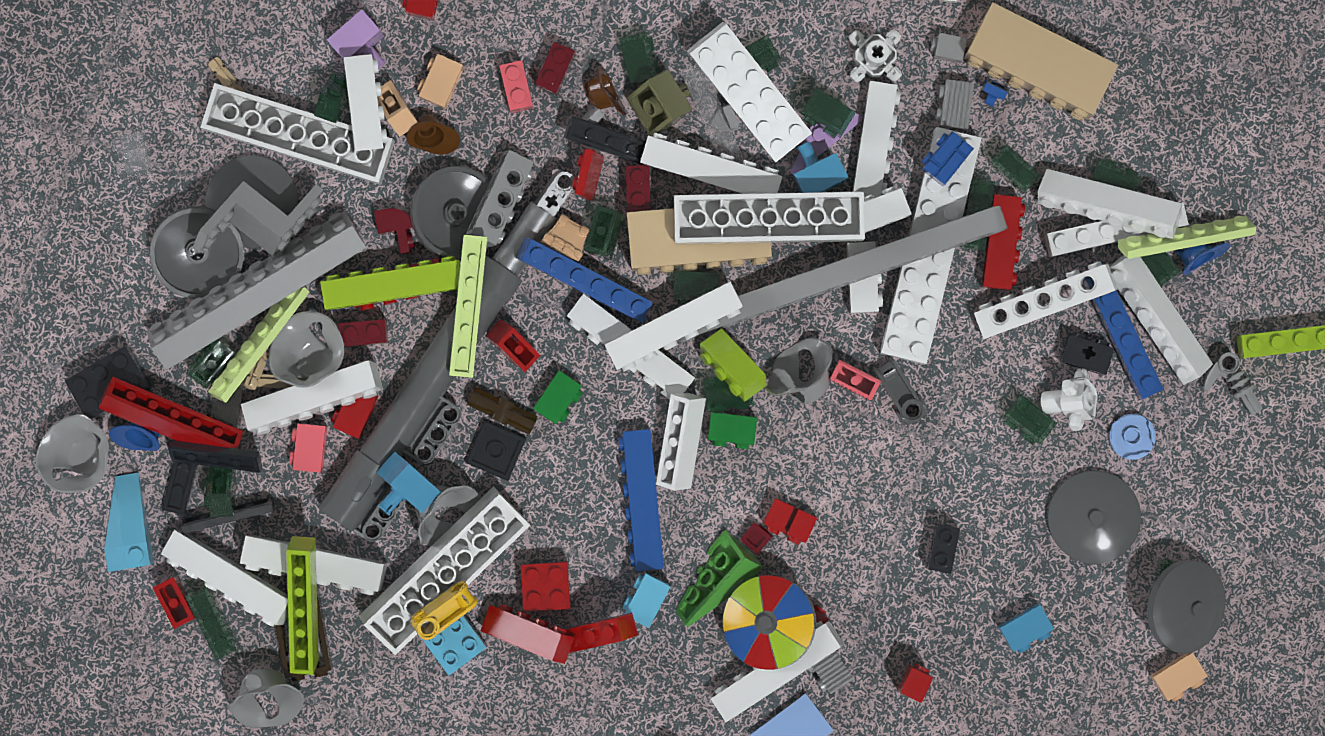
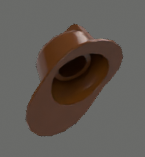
[585,67,627,116]
[406,115,460,155]

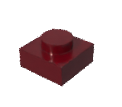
[740,521,773,555]

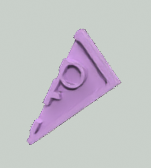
[790,99,864,175]

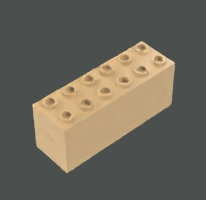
[964,3,1118,121]
[627,208,772,275]

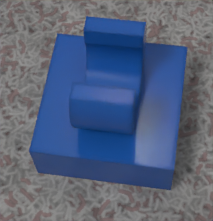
[983,78,1009,107]

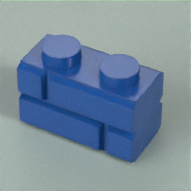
[921,131,974,187]

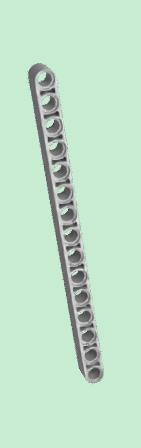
[678,206,1008,343]

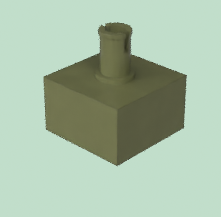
[627,70,692,137]

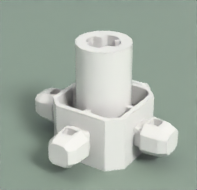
[848,29,902,83]
[1041,368,1098,431]

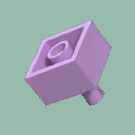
[327,9,386,69]

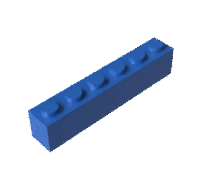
[515,238,653,323]
[1083,263,1164,400]
[619,429,664,571]

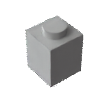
[930,33,967,63]

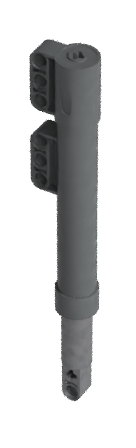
[318,171,574,542]

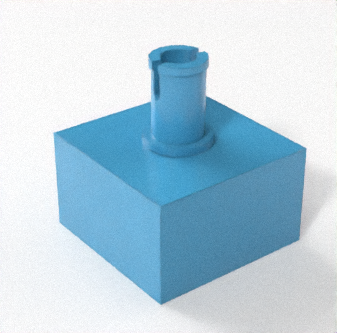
[792,141,849,193]
[376,452,441,515]

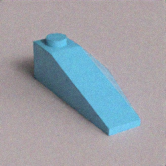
[104,472,155,572]

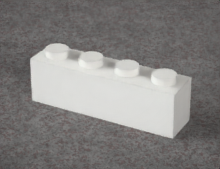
[344,54,387,151]
[656,393,706,491]

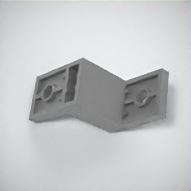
[192,181,323,256]

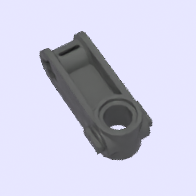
[872,357,929,426]

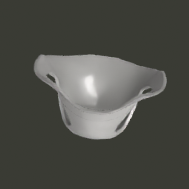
[269,311,344,388]
[764,338,833,404]
[36,414,109,493]
[415,485,480,547]
[227,669,304,728]

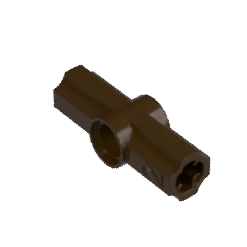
[466,387,538,435]

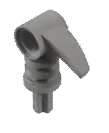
[1203,352,1262,415]

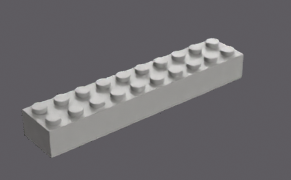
[147,211,366,370]

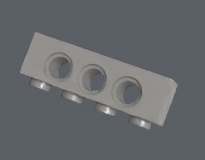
[466,150,534,247]

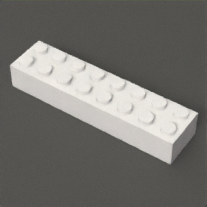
[200,83,395,185]
[674,192,865,245]
[359,486,530,655]

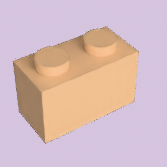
[417,54,464,110]
[377,80,418,137]
[1150,652,1208,702]

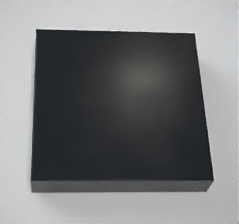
[466,420,527,481]

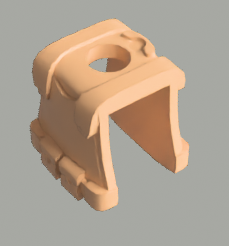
[541,214,590,262]

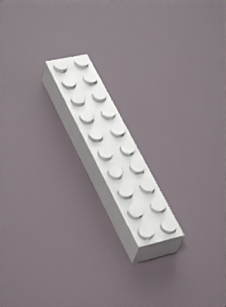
[879,127,982,365]

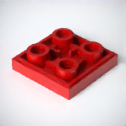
[572,149,604,202]

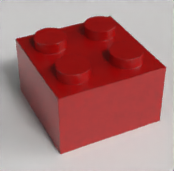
[521,561,571,612]

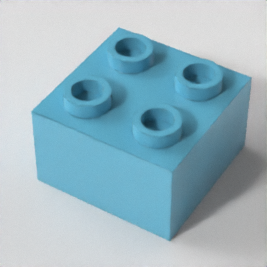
[622,572,671,628]
[421,615,488,675]

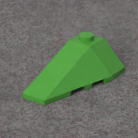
[676,530,763,627]

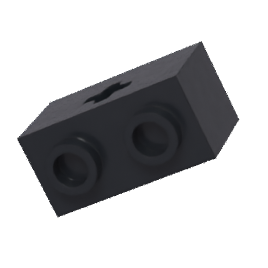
[1059,332,1115,376]
[926,523,960,574]

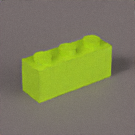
[700,329,767,402]

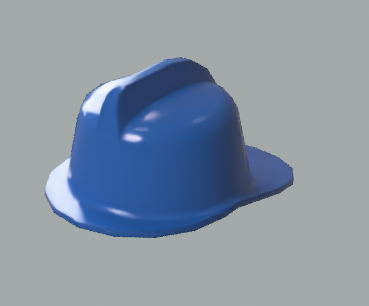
[1177,243,1231,275]
[109,422,160,451]

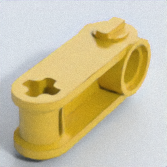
[410,581,478,640]

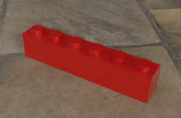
[98,377,243,449]

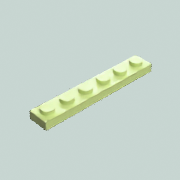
[1118,216,1256,259]
[449,235,487,378]
[208,286,310,403]

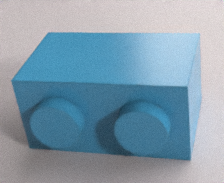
[998,604,1054,653]

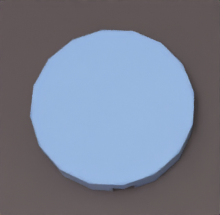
[1109,414,1156,460]

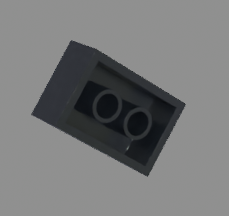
[65,346,153,421]

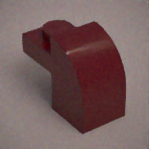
[374,208,415,255]

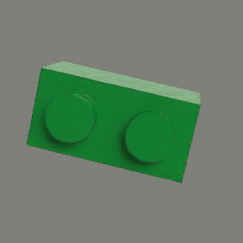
[533,371,583,425]
[708,412,757,449]

